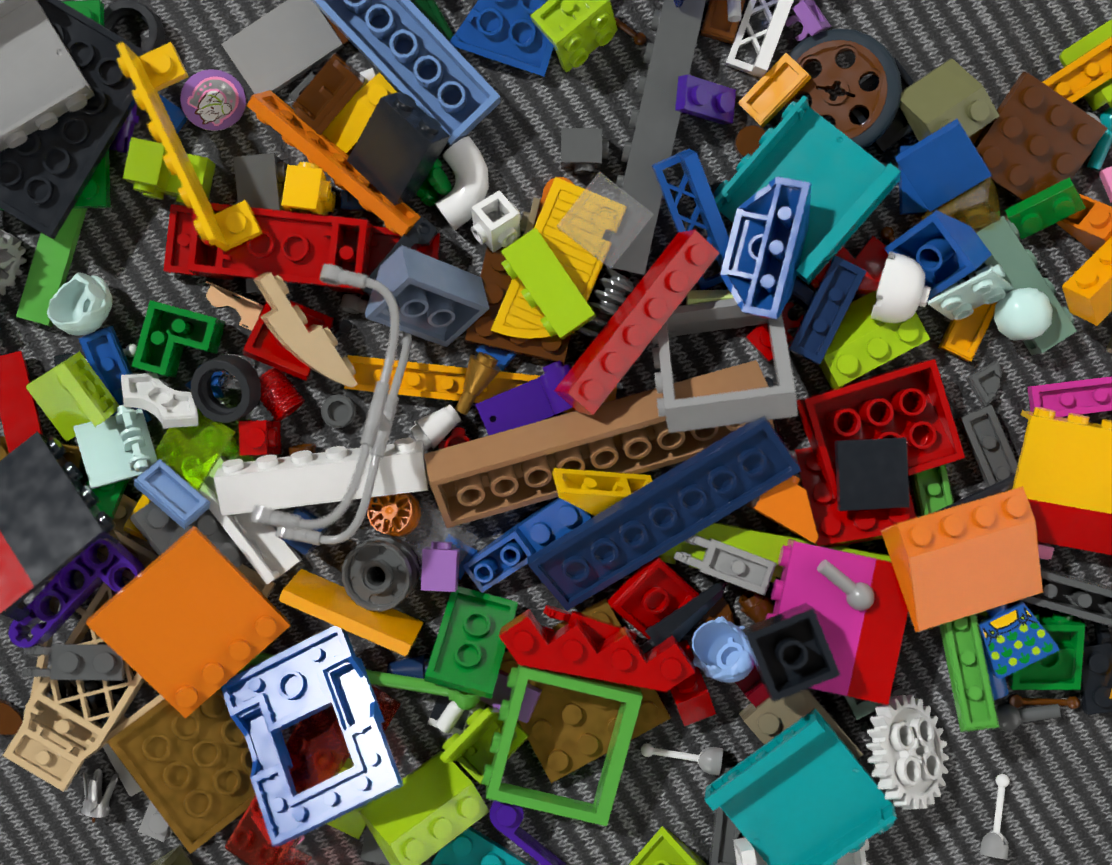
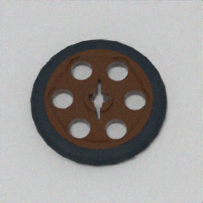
[775,29,902,149]

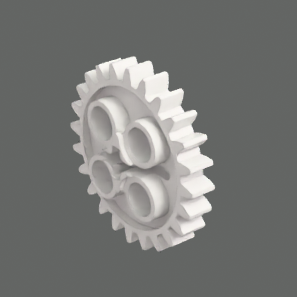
[866,695,949,810]

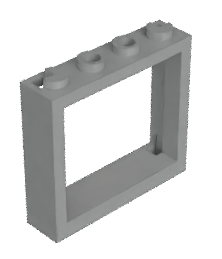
[652,298,798,433]

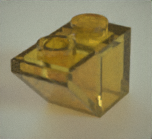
[921,177,1000,229]

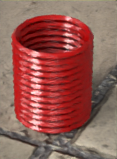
[259,368,305,422]

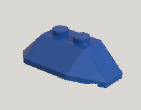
[720,177,812,320]

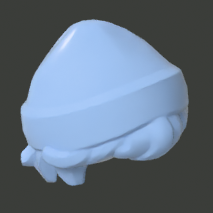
[692,616,755,683]

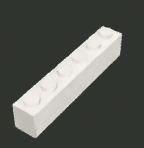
[214,438,429,516]

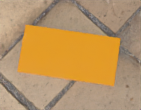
[279,569,424,656]

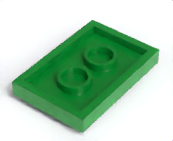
[424,586,518,699]

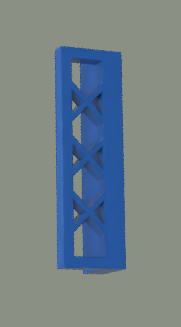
[652,149,729,290]

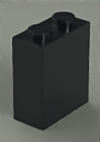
[347,91,450,205]

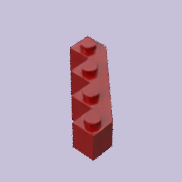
[499,609,695,692]

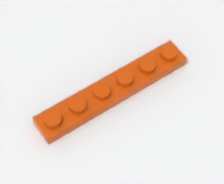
[247,90,421,236]

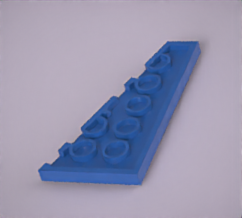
[449,0,554,77]

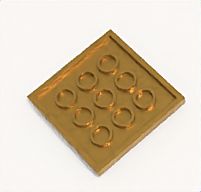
[500,598,671,783]
[107,674,304,854]

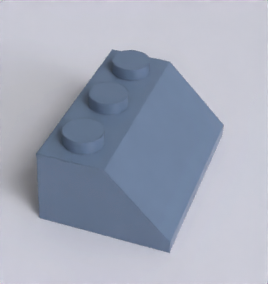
[365,245,489,347]

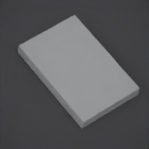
[221,0,344,94]

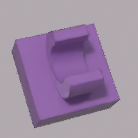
[785,0,831,41]

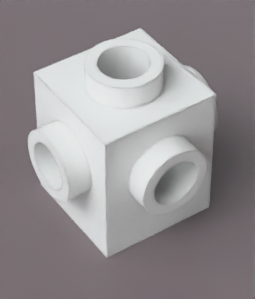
[471,190,522,253]

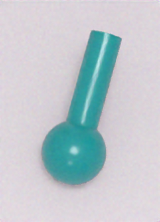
[1087,108,1112,171]

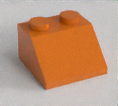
[746,475,818,544]

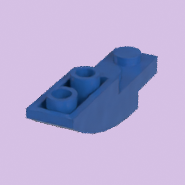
[462,498,594,593]

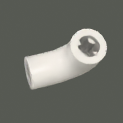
[435,136,489,231]

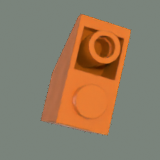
[1056,194,1112,252]

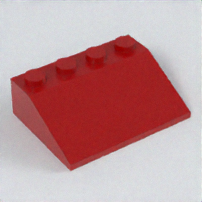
[796,359,965,499]

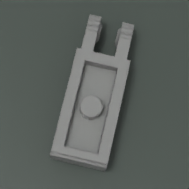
[674,535,777,596]

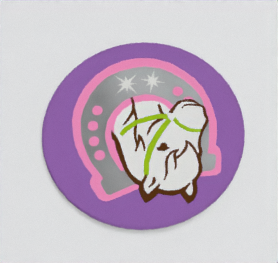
[180,70,246,131]

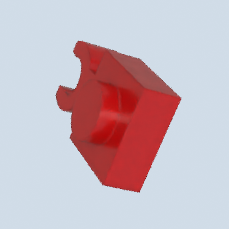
[745,302,804,362]

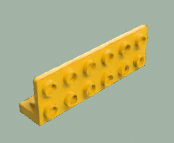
[117,42,263,251]

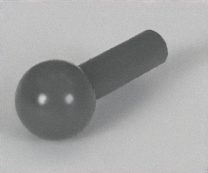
[996,704,1061,731]

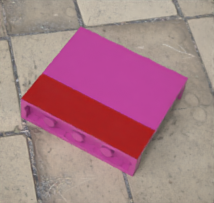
[766,539,908,705]

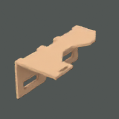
[206,281,264,331]

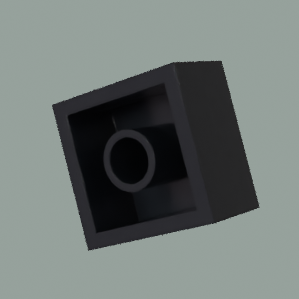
[741,603,840,703]

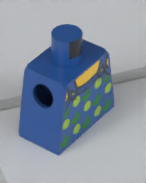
[977,600,1059,680]

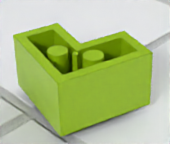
[123,137,216,205]

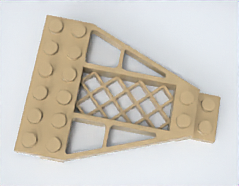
[3,494,276,791]

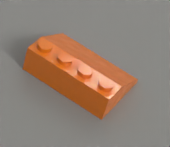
[881,487,1043,632]

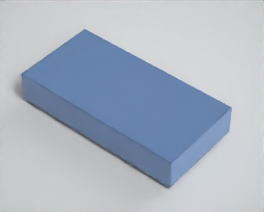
[134,459,210,530]

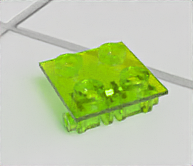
[155,409,238,491]

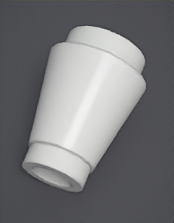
[409,404,461,451]

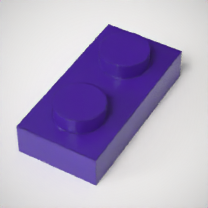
[675,75,736,125]

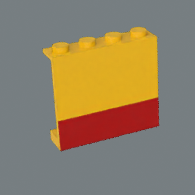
[1012,407,1112,555]

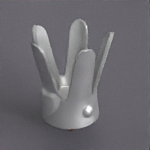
[81,768,119,823]

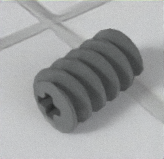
[576,268,635,340]

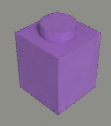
[421,541,460,592]

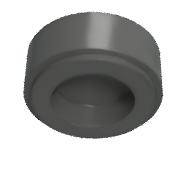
[321,394,356,428]

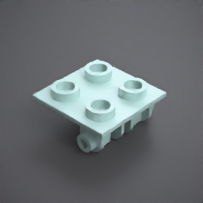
[927,264,1014,321]
[73,405,157,489]

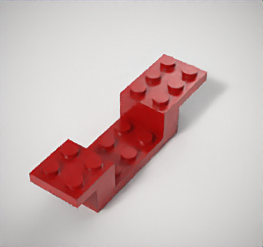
[163,203,441,295]

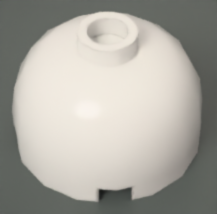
[871,252,931,323]

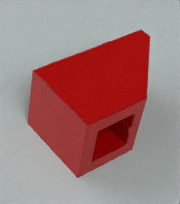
[670,640,716,726]

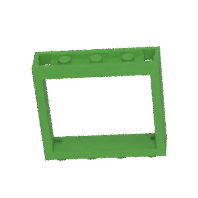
[481,664,643,826]

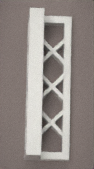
[725,0,794,78]
[184,453,302,584]

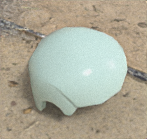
[994,288,1053,341]

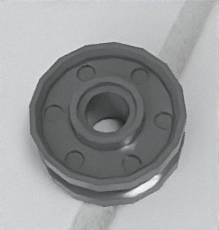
[342,535,419,612]

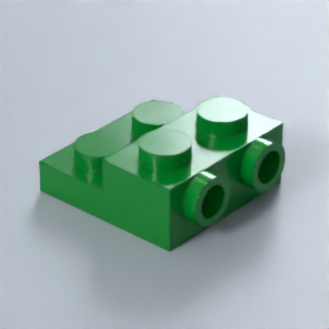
[1008,610,1085,690]

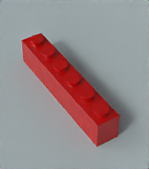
[554,230,719,415]

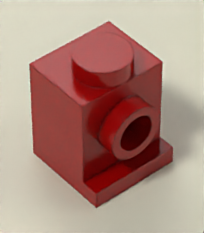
[239,420,282,456]

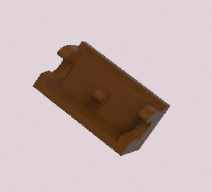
[292,53,364,135]

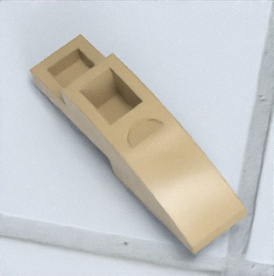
[254,272,357,388]

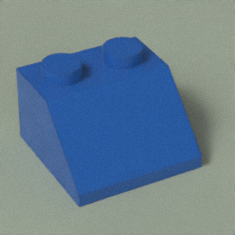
[884,210,992,301]

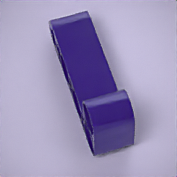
[9,538,146,648]

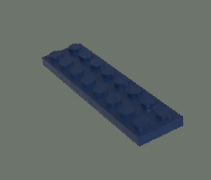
[527,416,801,611]

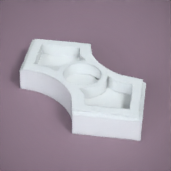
[121,373,198,428]

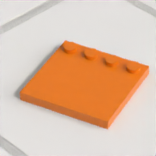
[86,525,291,718]

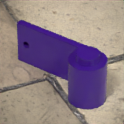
[475,360,573,435]
[489,800,567,865]

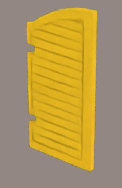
[491,177,627,339]

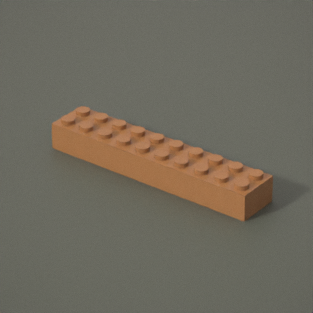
[424,360,774,528]

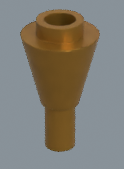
[455,352,501,415]

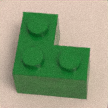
[132,300,226,377]

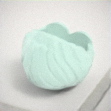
[47,272,112,336]

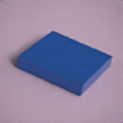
[895,119,992,212]

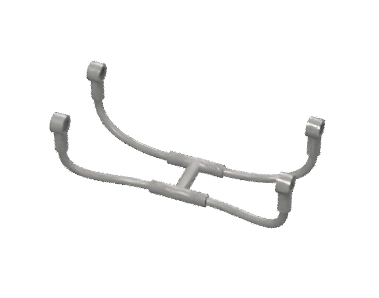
[251,264,412,545]

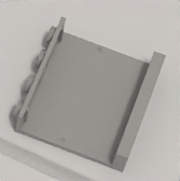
[0,0,95,152]

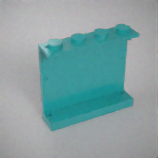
[714,95,901,285]
[704,708,897,865]

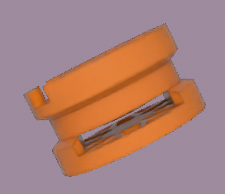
[367,493,421,537]

